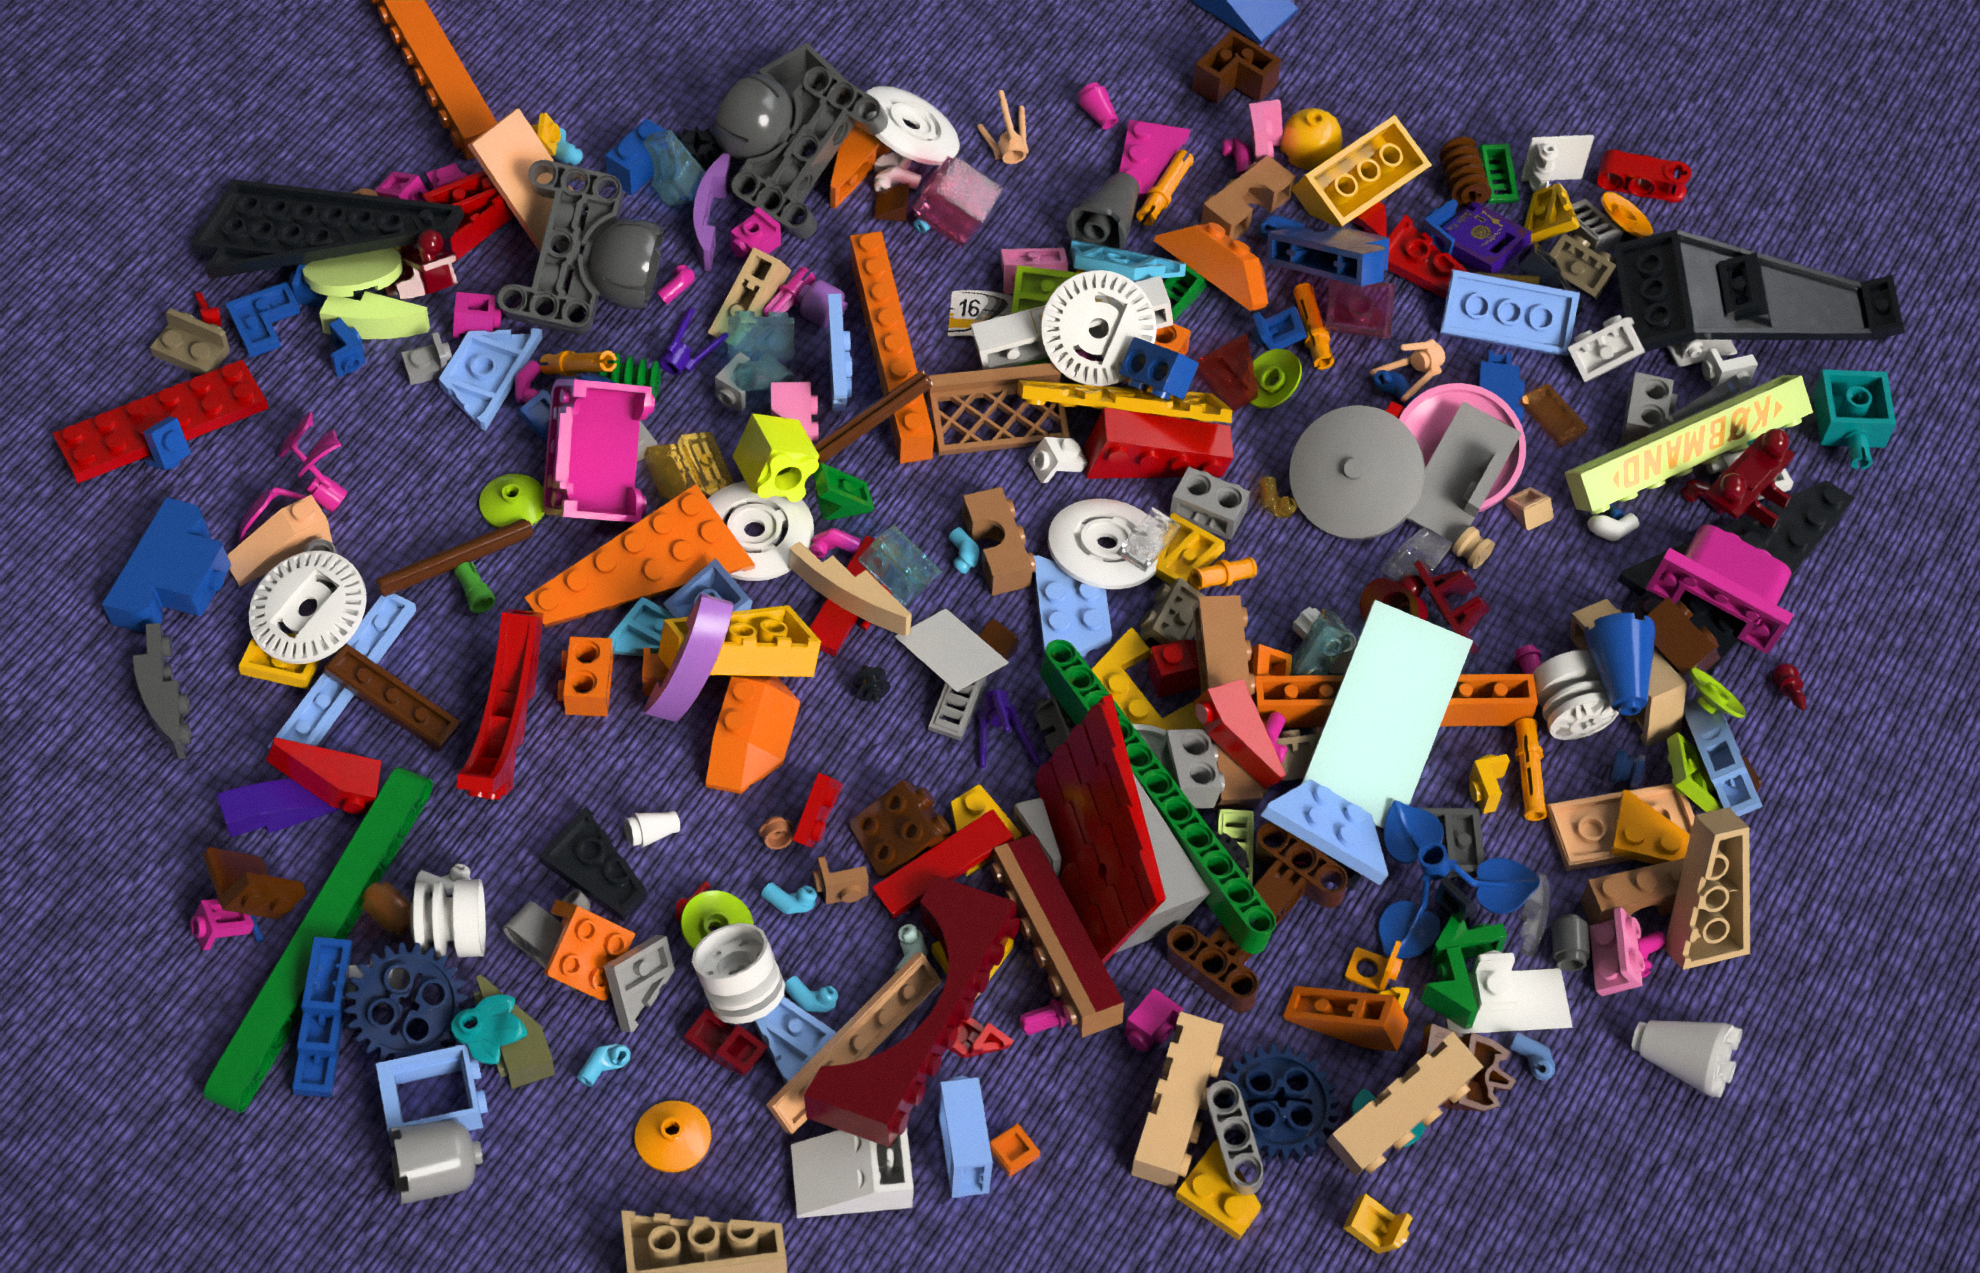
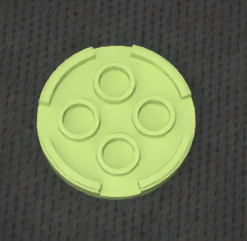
[302,248,403,297]

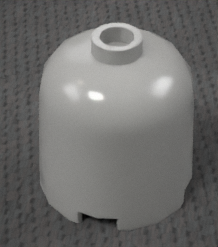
[389,1121,483,1204]

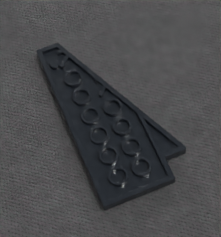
[191,179,465,278]
[1618,480,1855,675]

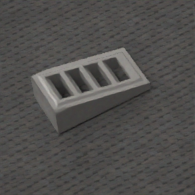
[1572,199,1623,254]
[928,676,987,741]
[1013,798,1061,877]

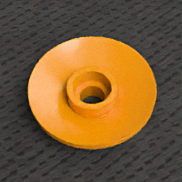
[1601,192,1653,238]
[634,1101,711,1173]

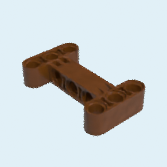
[1166,822,1348,1013]

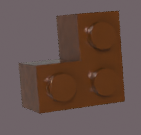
[1192,30,1282,104]
[1642,597,1720,686]

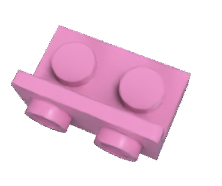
[1249,100,1283,163]
[1001,248,1068,294]
[1589,907,1645,996]

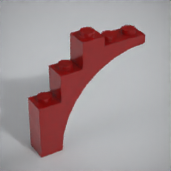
[456,609,543,800]

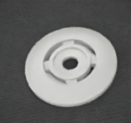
[865,86,960,165]
[1041,270,1156,386]
[708,481,814,581]
[1048,499,1164,589]
[249,551,367,664]

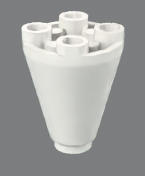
[1632,1020,1742,1098]

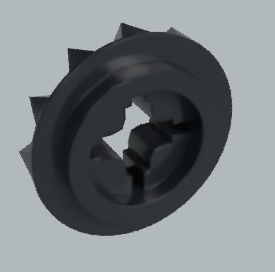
[672,126,722,169]

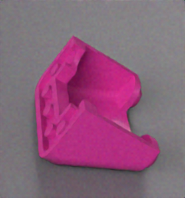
[543,379,655,523]

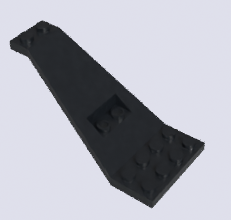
[1614,229,1905,351]

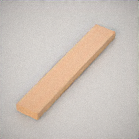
[766,952,942,1134]

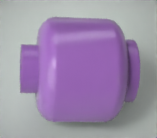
[797,280,848,328]

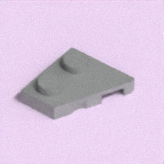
[604,935,675,1033]

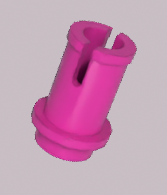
[1514,645,1542,674]

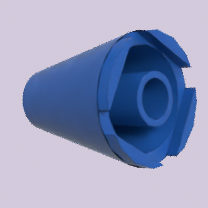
[1585,612,1656,716]

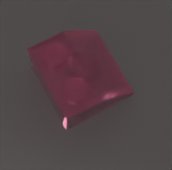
[1324,279,1395,339]

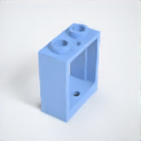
[376,1044,488,1148]
[938,1076,993,1198]

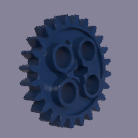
[343,942,468,1061]
[1217,1044,1340,1165]

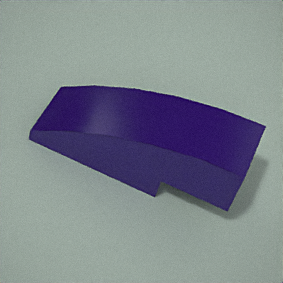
[216,779,338,838]

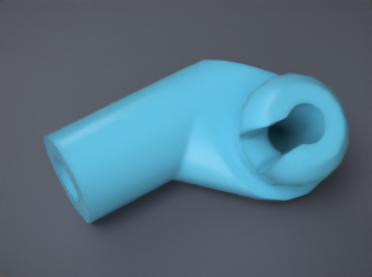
[552,128,583,165]
[577,1044,631,1087]

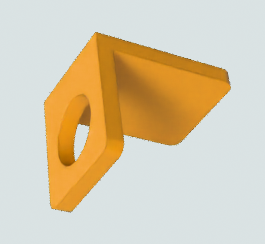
[1344,940,1403,992]

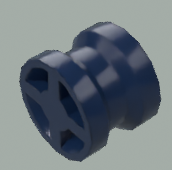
[1608,748,1646,789]

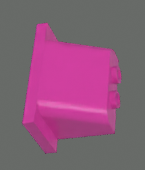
[1645,525,1794,654]

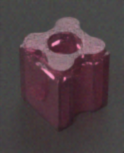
[912,155,1003,247]

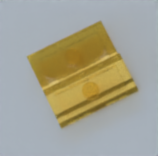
[644,432,734,499]

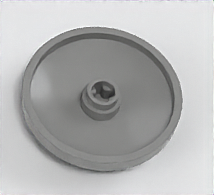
[1289,405,1425,540]

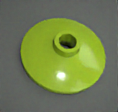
[1242,349,1302,409]
[479,474,545,529]
[1689,668,1747,718]
[681,890,754,950]

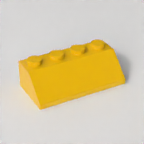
[1291,115,1432,228]

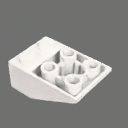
[791,1127,913,1218]

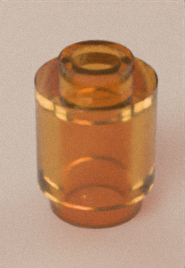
[362,881,411,935]

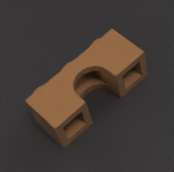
[1201,155,1296,240]
[962,487,1036,596]
[1580,858,1685,925]

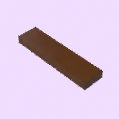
[324,643,461,752]

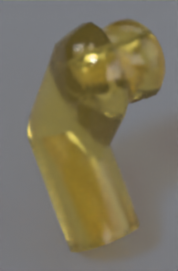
[1260,477,1297,519]

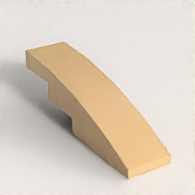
[789,541,911,637]

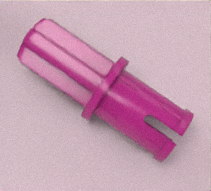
[763,267,816,323]
[1019,999,1067,1035]

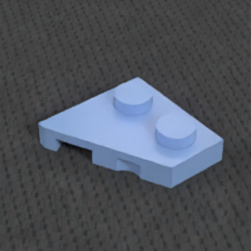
[754,996,837,1084]

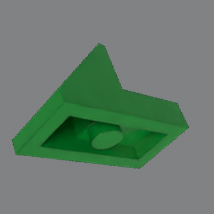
[813,463,874,520]
[1430,916,1507,967]
[1421,946,1478,1029]

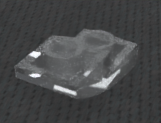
[1117,507,1181,572]
[1380,527,1453,582]
[1519,873,1550,958]

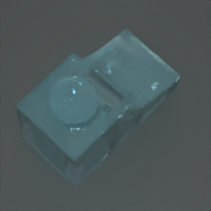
[643,129,706,207]

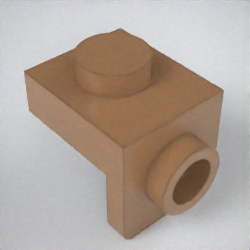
[812,856,869,905]

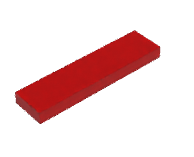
[810,535,897,657]
[872,809,1014,919]

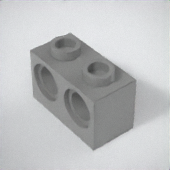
[1620,372,1677,444]
[1170,467,1250,540]
[1160,729,1225,809]

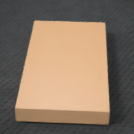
[467,108,588,252]
[1546,783,1695,871]

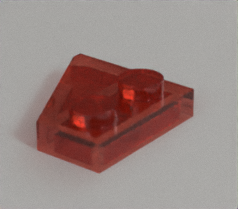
[1196,334,1258,412]

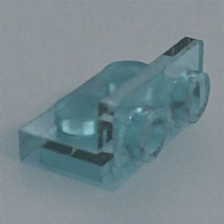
[728,311,795,361]
[858,524,942,606]
[1289,608,1352,676]

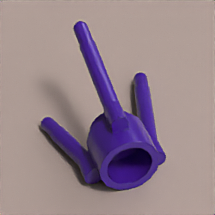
[658,307,728,376]
[977,689,1041,768]

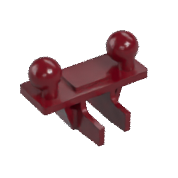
[384,229,458,300]
[1705,428,1795,529]
[1397,560,1491,654]

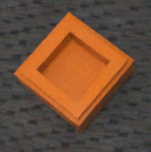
[989,1123,1040,1177]

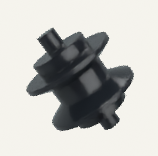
[852,665,890,703]

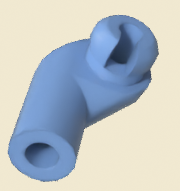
[1510,1033,1555,1081]

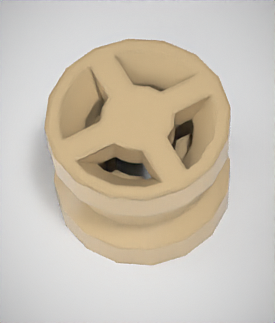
[1452,526,1495,569]

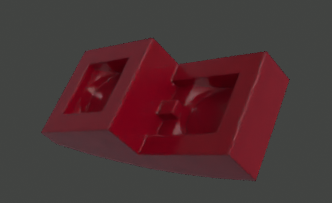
[683,1008,768,1077]

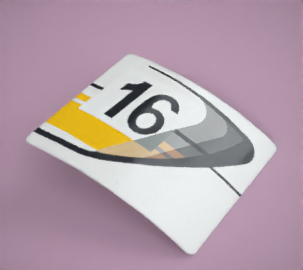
[948,290,1013,336]

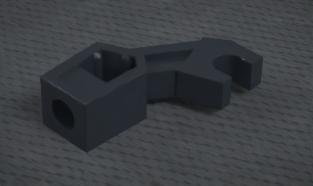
[1518,241,1583,317]

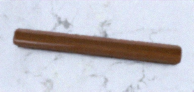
[814,370,933,464]
[375,519,533,597]

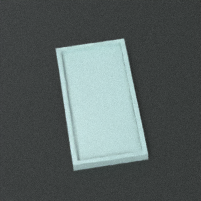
[1301,600,1473,831]

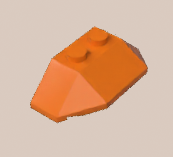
[1153,222,1268,311]
[705,675,800,794]

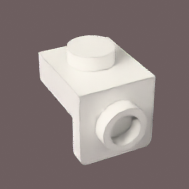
[1702,347,1758,388]
[1028,437,1088,483]

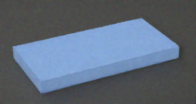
[1440,269,1580,357]

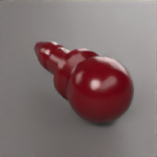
[1772,663,1806,710]

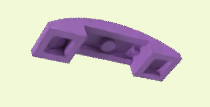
[693,153,731,271]
[643,593,734,722]

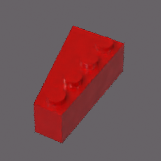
[1084,408,1234,479]

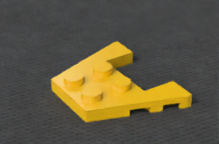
[1091,627,1205,731]

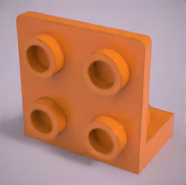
[544,899,636,1001]

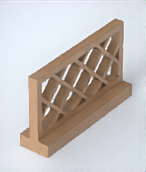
[927,363,1070,456]

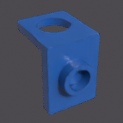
[1421,199,1458,255]

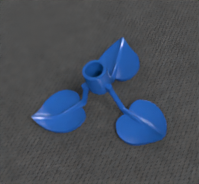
[1379,800,1540,959]

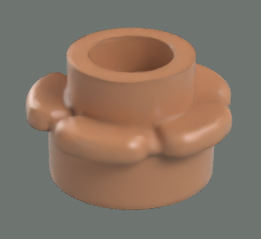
[759,816,794,850]

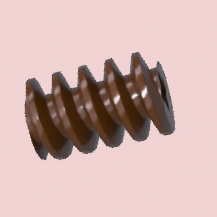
[1439,137,1492,207]

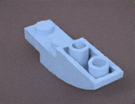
[1684,695,1763,816]

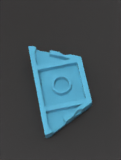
[1070,239,1187,282]

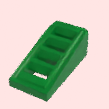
[1477,144,1519,204]
[1163,261,1207,322]

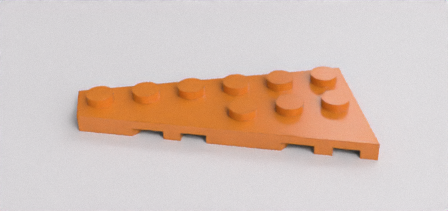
[524,484,755,628]

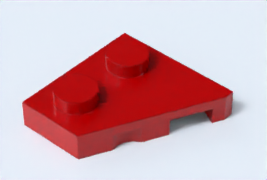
[792,773,843,848]

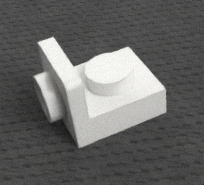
[1472,950,1518,1011]

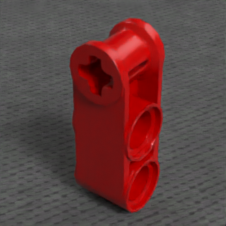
[1597,149,1692,203]

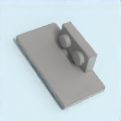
[1407,402,1521,545]

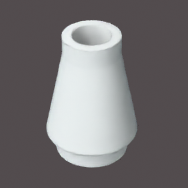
[624,811,680,848]

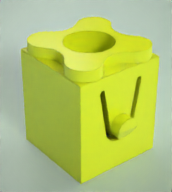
[732,413,820,502]

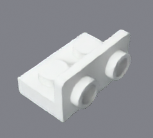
[1567,315,1645,382]

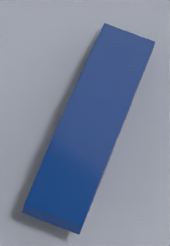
[292,937,352,1098]

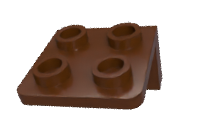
[850,780,951,877]
[203,847,307,920]

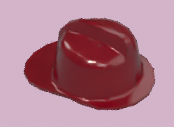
[1360,577,1428,623]

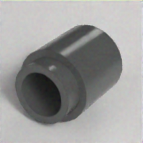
[1551,914,1590,971]

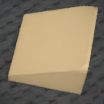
[1504,487,1554,530]

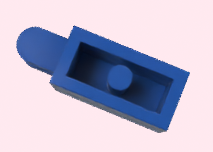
[1475,350,1525,424]

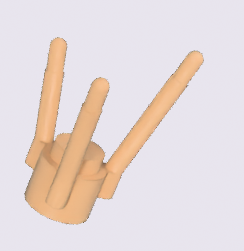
[977,90,1029,164]
[1370,339,1445,402]

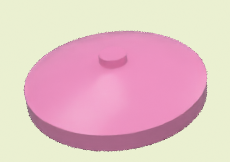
[1399,383,1526,512]

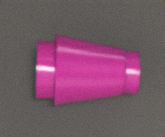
[1078,82,1119,130]

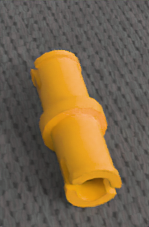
[1189,557,1257,590]

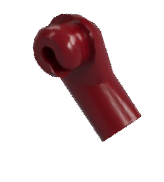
[1680,479,1725,514]

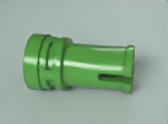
[454,562,496,614]

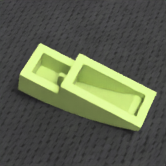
[319,291,430,339]

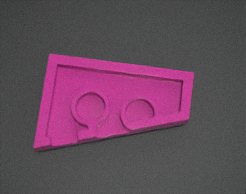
[1119,120,1191,202]

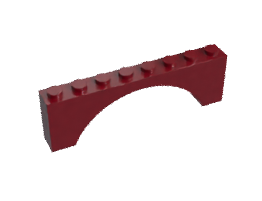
[804,876,1020,1148]

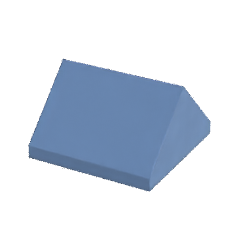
[663,558,753,618]

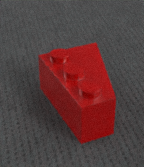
[422,170,515,263]

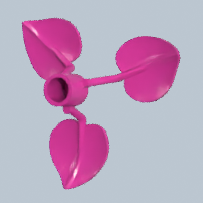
[238,411,348,543]

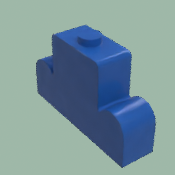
[1267,228,1390,286]
[102,497,231,632]

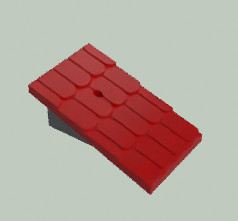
[1036,694,1211,964]

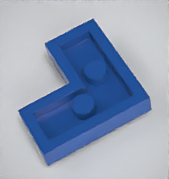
[225,282,301,358]

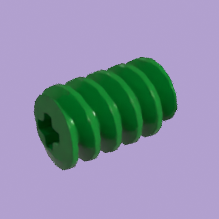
[592,350,661,402]

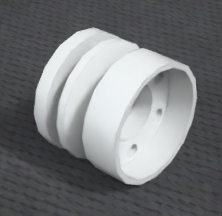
[1533,650,1619,740]
[410,879,486,958]
[692,923,785,1024]

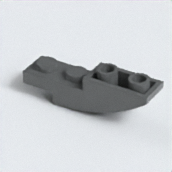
[133,623,192,760]

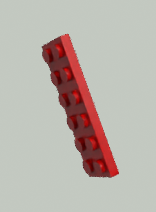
[52,359,269,484]

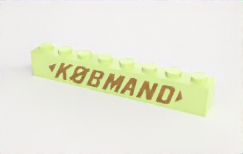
[1564,375,1813,514]

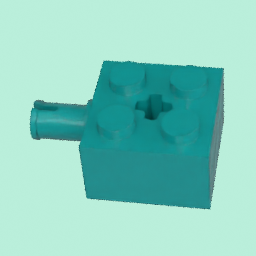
[1812,369,1896,470]

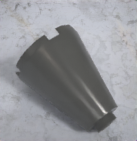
[1066,172,1140,249]

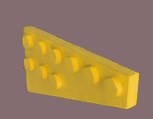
[1017,380,1233,423]

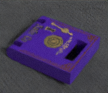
[1434,201,1531,276]

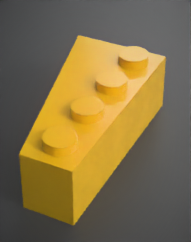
[658,605,821,677]

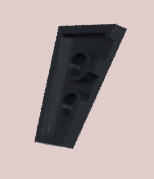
[539,806,647,922]

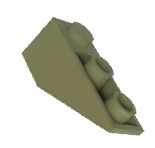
[472,975,555,1089]

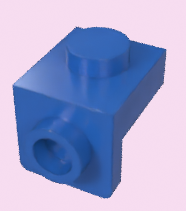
[1252,306,1307,350]
[329,318,366,378]
[517,389,551,442]
[143,416,191,470]

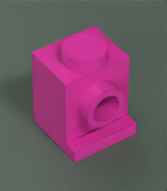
[730,207,781,260]
[453,292,502,338]
[1124,988,1184,1052]

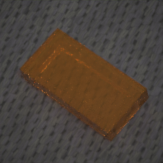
[1521,383,1589,448]

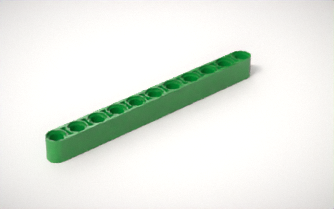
[1039,639,1276,954]
[204,767,433,1114]

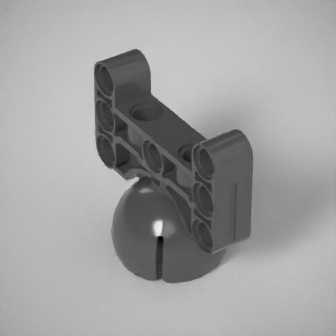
[713,66,888,239]
[497,160,663,335]

